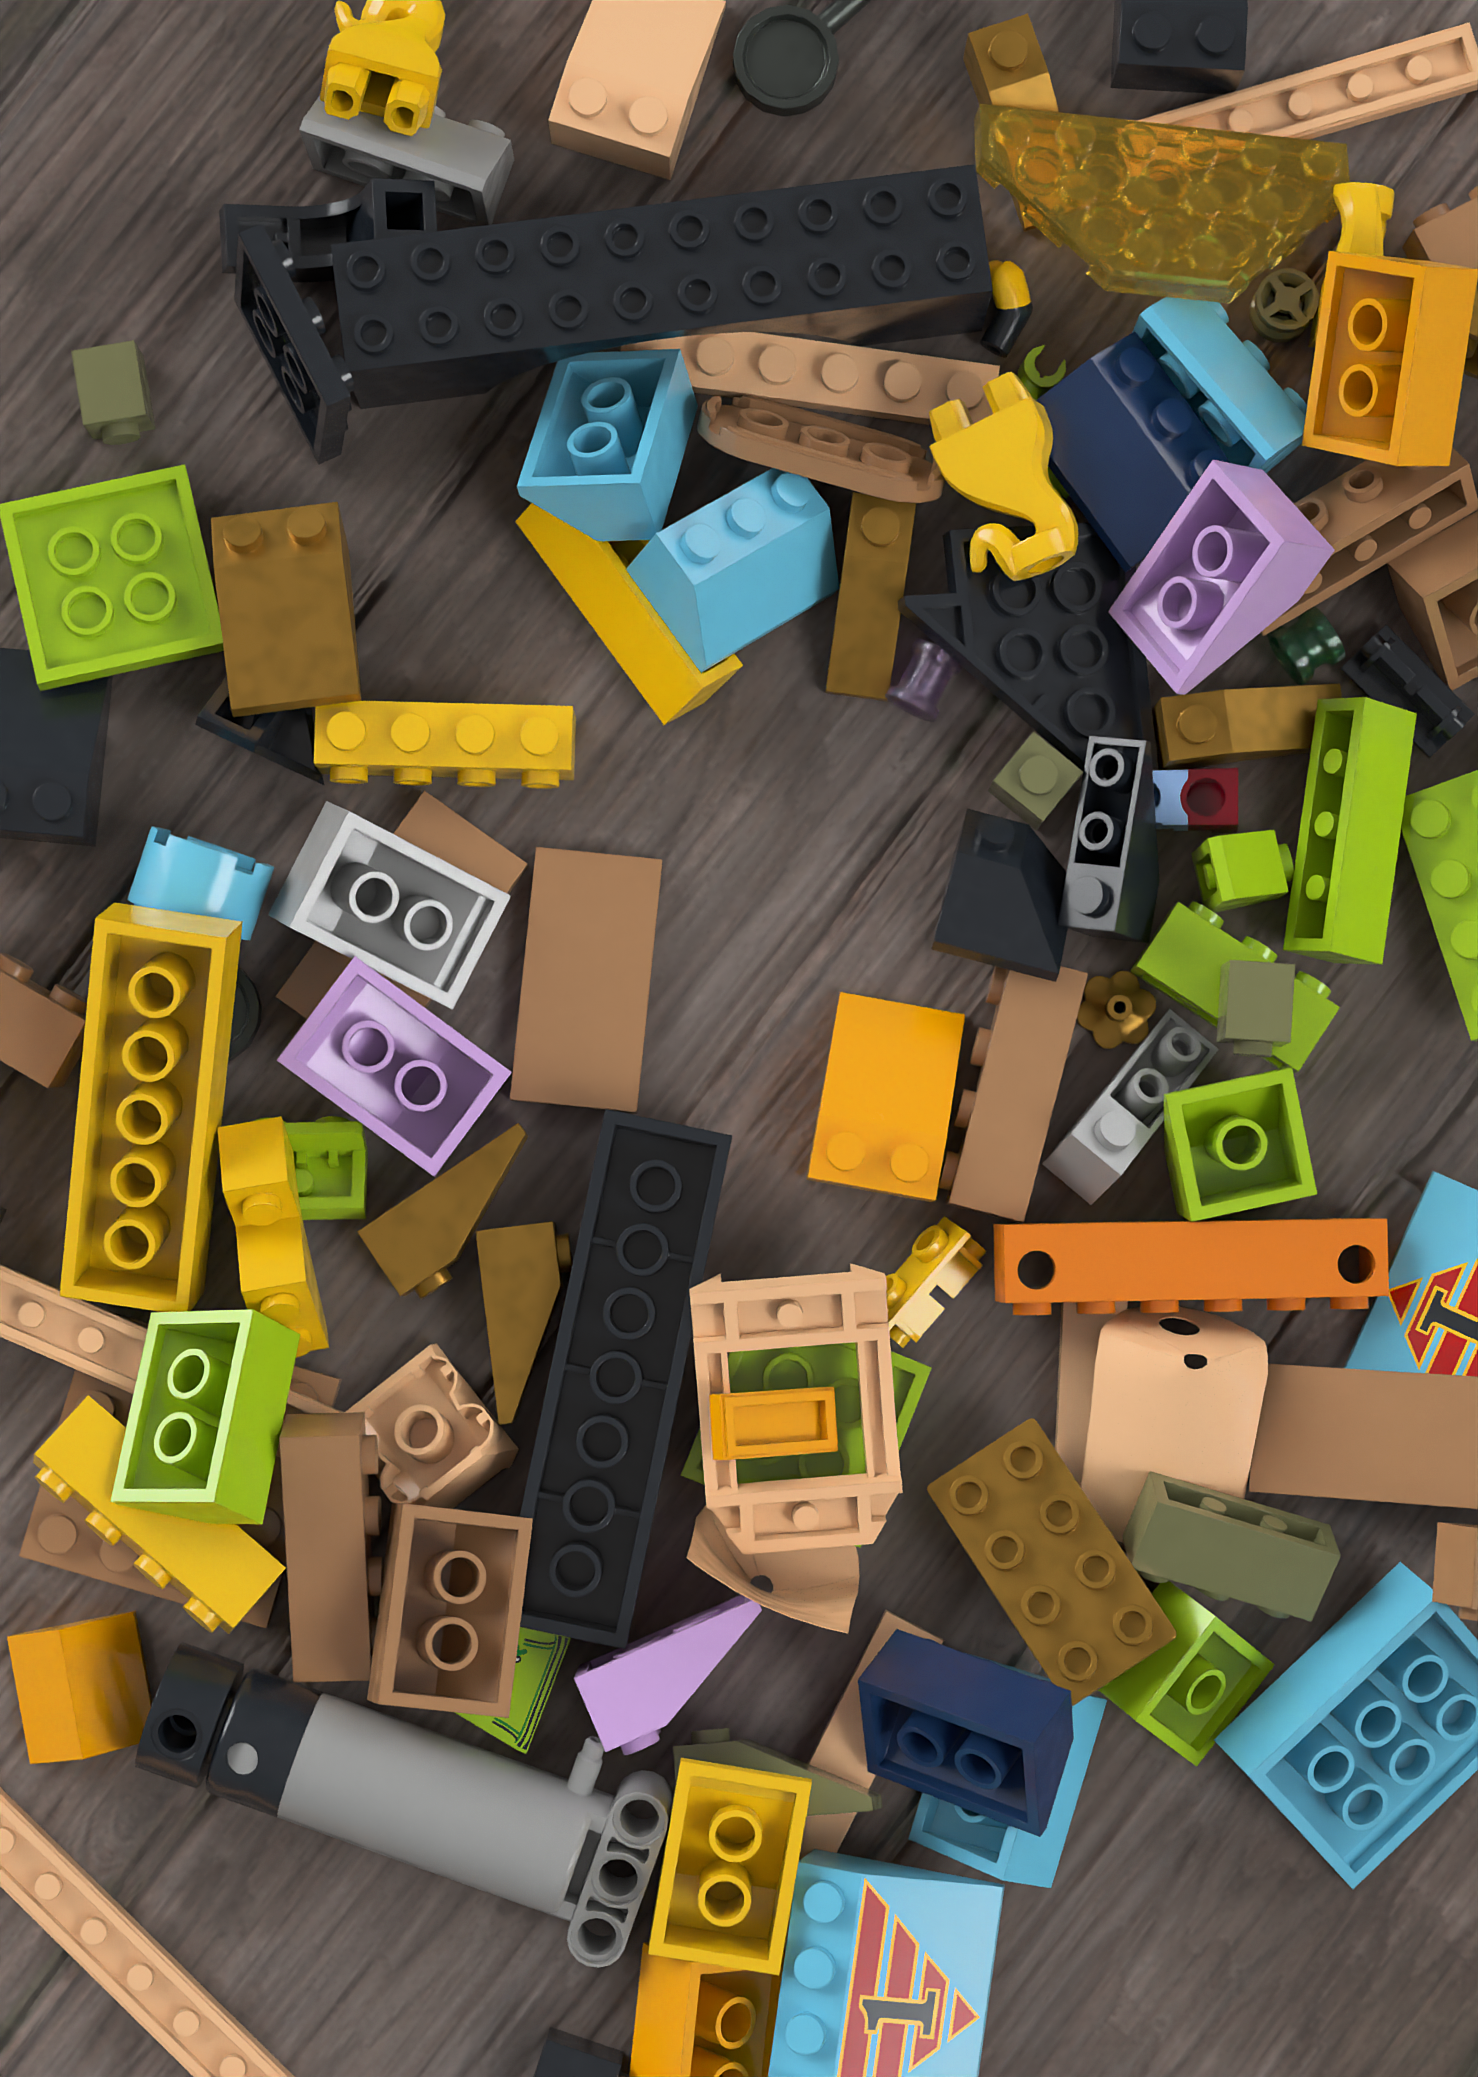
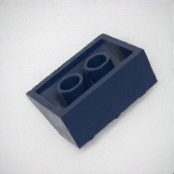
[1036,331,1231,573]
[858,1629,1074,1837]

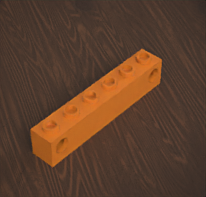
[993,1218,1389,1315]

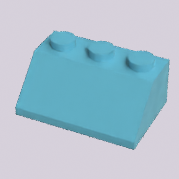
[1132,283,1307,473]
[517,349,698,541]
[626,468,839,673]
[908,1653,1107,1888]

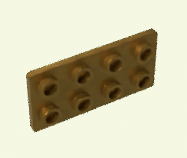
[927,1418,1177,1706]

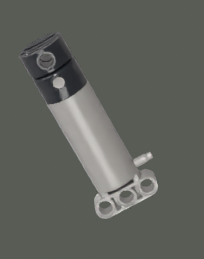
[135,1642,674,1968]

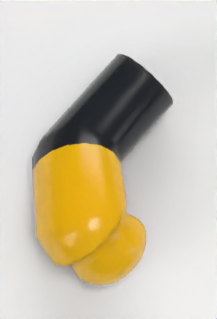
[980,260,1033,358]

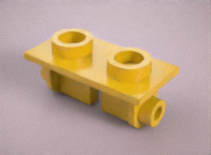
[886,1216,986,1348]

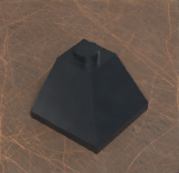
[931,809,1068,982]

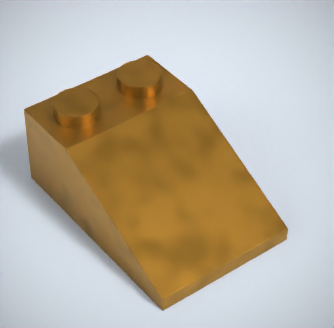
[211,502,361,717]

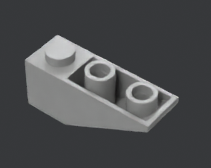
[1042,1009,1219,1205]

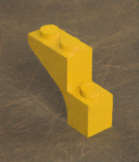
[217,1116,329,1358]

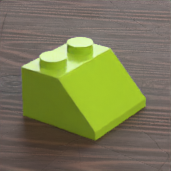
[1164,1067,1317,1222]
[1098,1581,1275,1767]

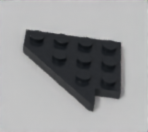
[898,523,1158,771]

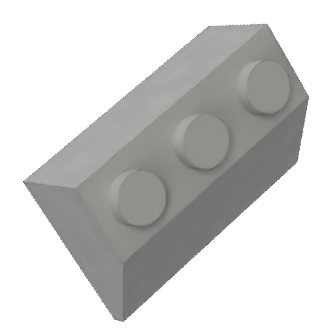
[299,96,514,226]

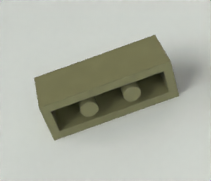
[1122,1471,1341,1622]

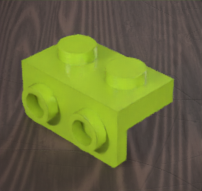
[254,1116,368,1220]

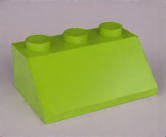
[110,1309,300,1524]

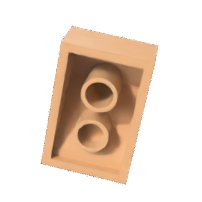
[548,0,726,180]

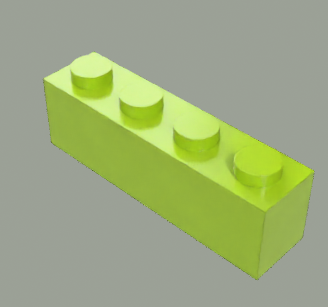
[1283,697,1417,965]

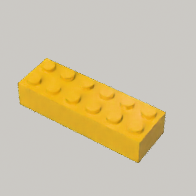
[60,902,243,1312]

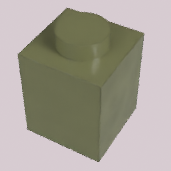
[71,340,156,445]
[988,732,1083,831]
[1217,960,1295,1057]

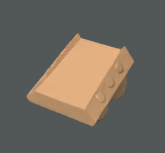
[344,1343,519,1509]

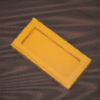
[709,1386,838,1460]

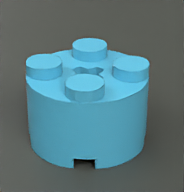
[127,826,275,940]

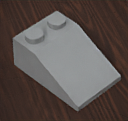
[268,801,511,1009]

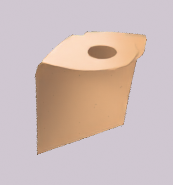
[1081,1306,1268,1543]
[687,1505,860,1634]

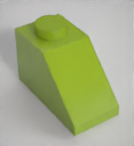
[1191,830,1294,913]

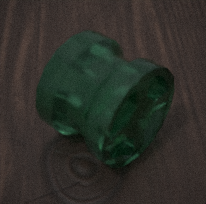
[1267,606,1345,686]

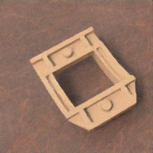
[689,1263,903,1554]

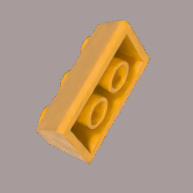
[1302,251,1478,466]
[629,1942,785,2077]

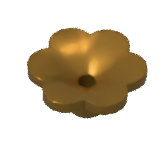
[1077,971,1156,1049]

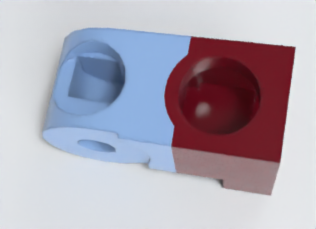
[1153,768,1238,833]

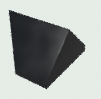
[195,676,324,785]

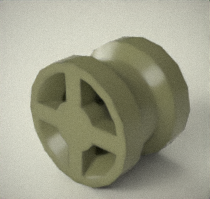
[1249,268,1319,342]

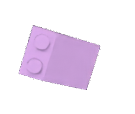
[1108,460,1335,695]
[277,956,512,1176]
[574,1594,762,1755]

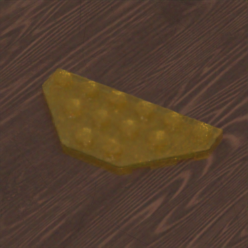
[974,104,1350,303]

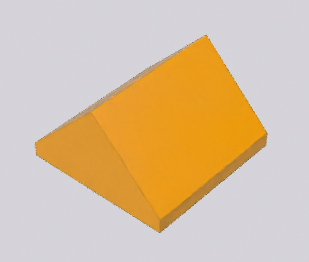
[7,1610,152,1764]

